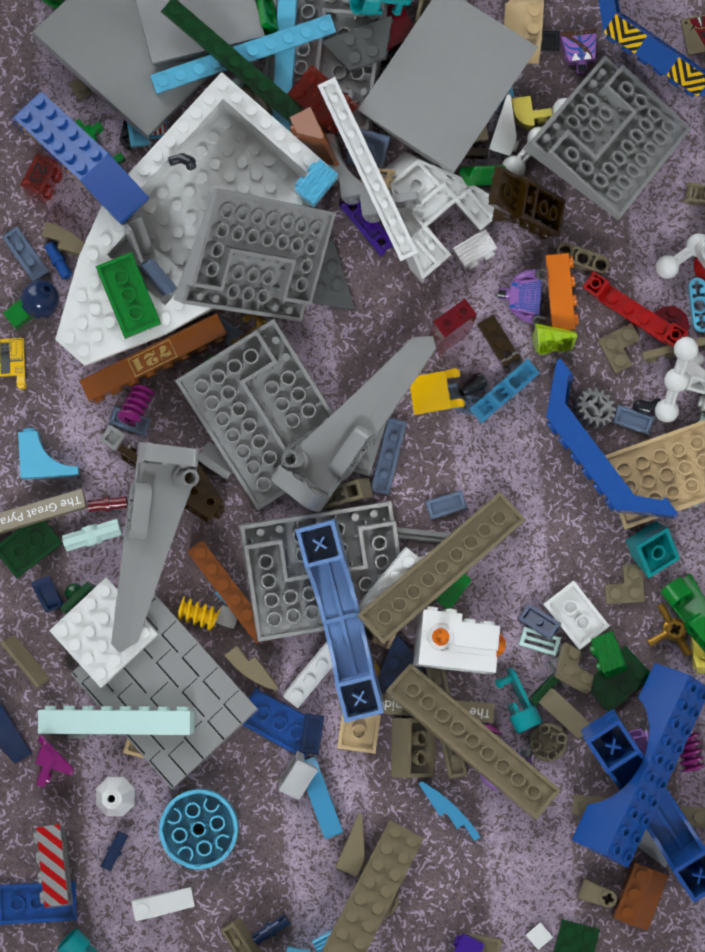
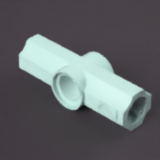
[62,519,122,552]

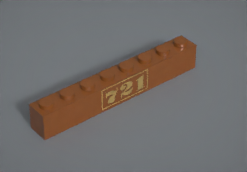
[79,313,228,404]

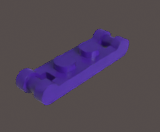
[338,201,394,257]

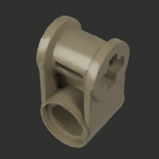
[683,182,705,206]
[577,879,617,908]

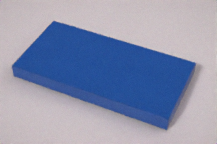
[243,688,307,759]
[0,881,77,925]

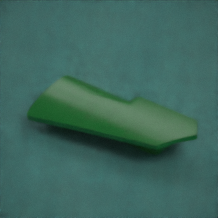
[660,574,705,653]

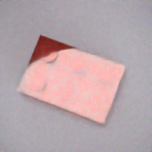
[287,65,358,134]

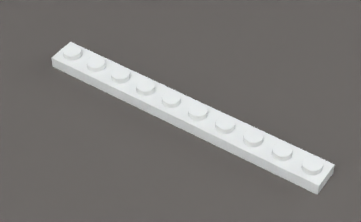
[318,77,418,261]
[282,547,421,708]

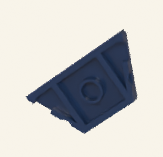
[378,635,424,694]

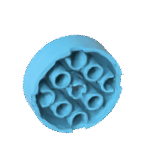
[159,788,239,869]

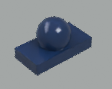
[31,575,64,613]

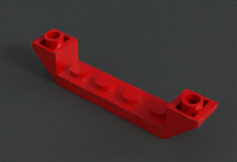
[583,271,689,347]

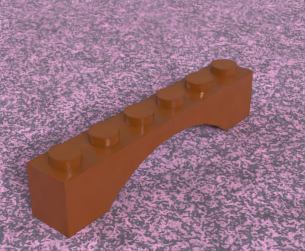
[187,540,262,645]

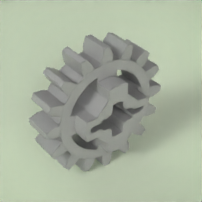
[574,388,616,429]

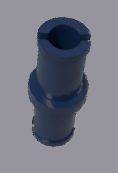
[100,831,129,871]
[251,914,291,946]

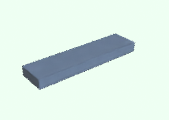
[371,417,407,496]

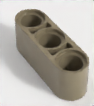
[555,242,610,276]

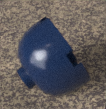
[20,280,60,319]

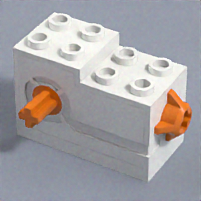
[413,607,506,674]

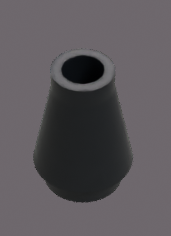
[458,373,487,397]

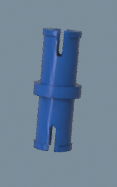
[44,242,73,280]

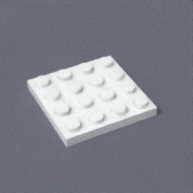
[49,578,159,688]

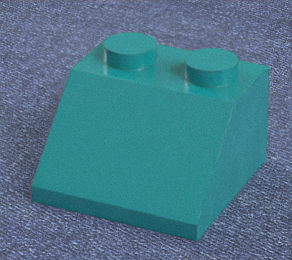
[625,521,680,578]

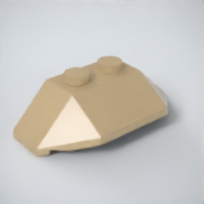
[504,0,544,64]

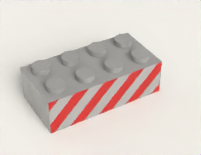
[34,824,73,908]

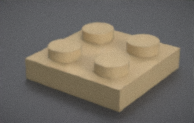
[337,713,381,754]

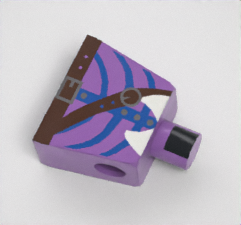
[559,28,597,75]

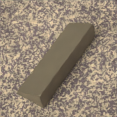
[1,635,50,688]
[539,688,590,739]
[220,917,262,952]

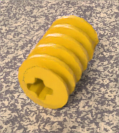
[178,596,221,631]

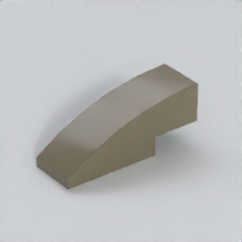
[42,221,85,257]

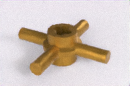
[647,603,692,657]

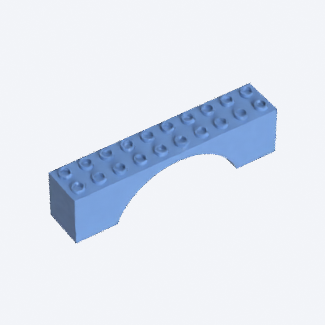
[295,519,385,723]

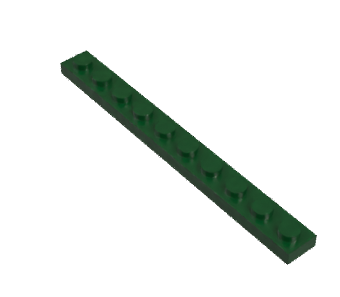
[161,0,320,125]

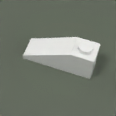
[489,93,519,156]
[132,887,195,921]

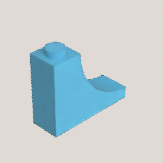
[18,428,81,480]

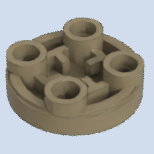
[528,723,567,762]

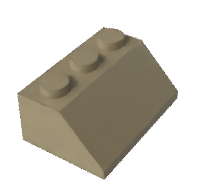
[391,718,435,778]

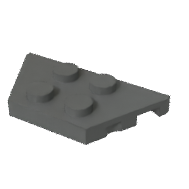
[323,16,393,72]
[312,240,355,310]

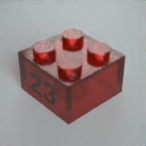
[20,152,63,204]

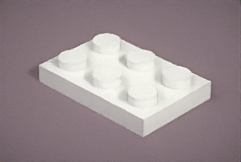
[543,581,609,650]

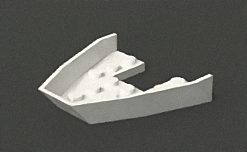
[381,151,494,283]

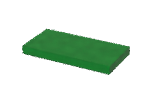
[95,252,162,339]

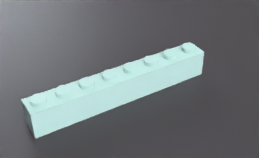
[38,705,195,735]

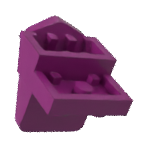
[34,735,74,787]

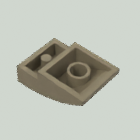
[224,646,280,690]

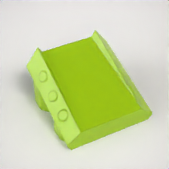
[532,323,577,355]

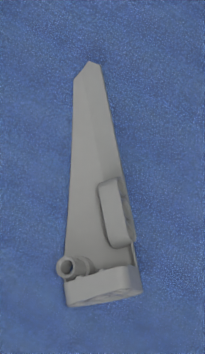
[270,336,437,512]
[111,442,200,653]

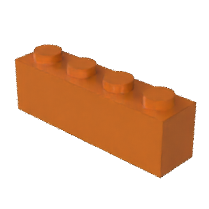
[545,252,579,330]

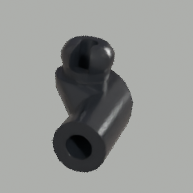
[167,153,196,170]
[633,397,661,414]

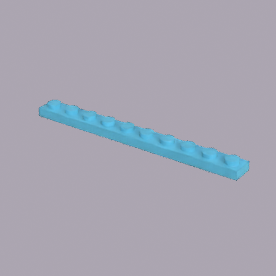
[150,14,336,94]

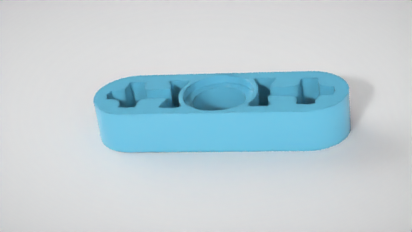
[688,278,705,333]

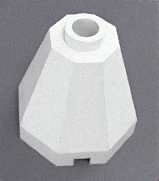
[96,777,135,816]

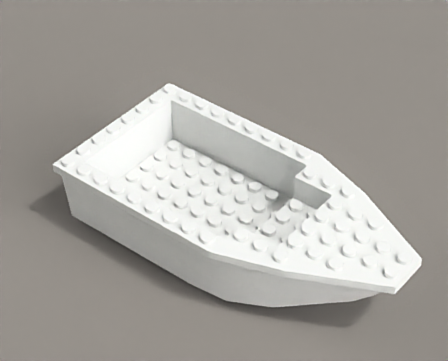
[55,72,332,366]

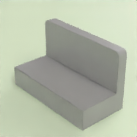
[123,215,154,264]
[198,442,233,481]
[278,751,317,800]

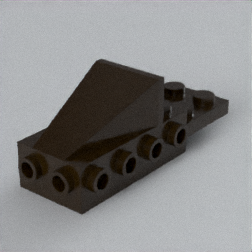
[488,166,566,239]
[117,444,225,525]

